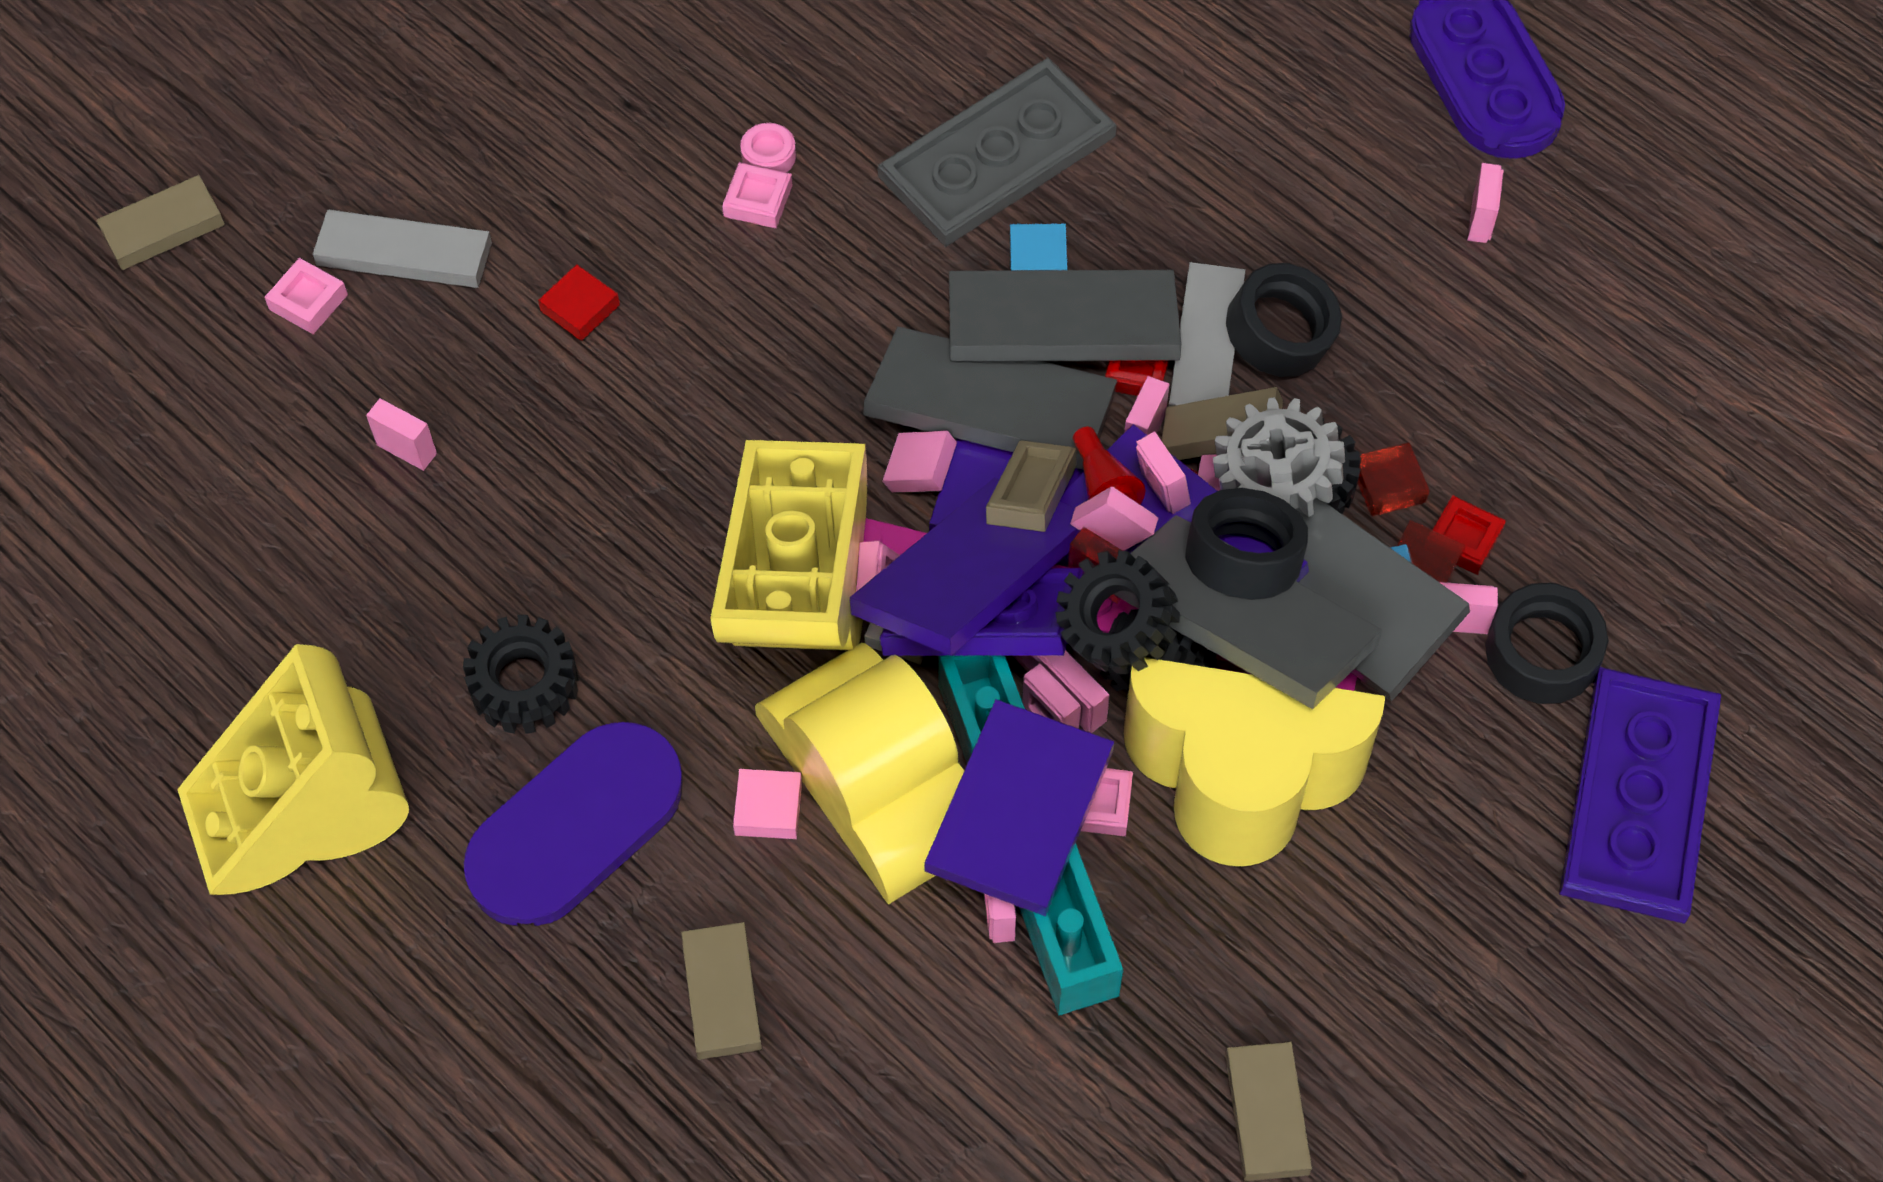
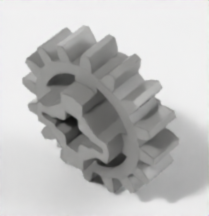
[1213,397,1345,517]

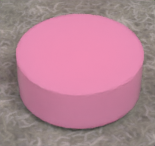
[740,123,796,173]

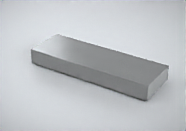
[312,209,492,288]
[1169,262,1245,407]

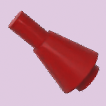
[1073,426,1146,504]

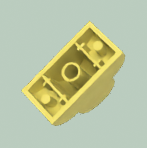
[711,440,867,650]
[755,643,964,905]
[177,644,409,895]
[1124,657,1385,866]

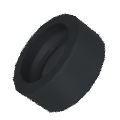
[1226,263,1342,377]
[1185,488,1308,600]
[1485,583,1609,704]

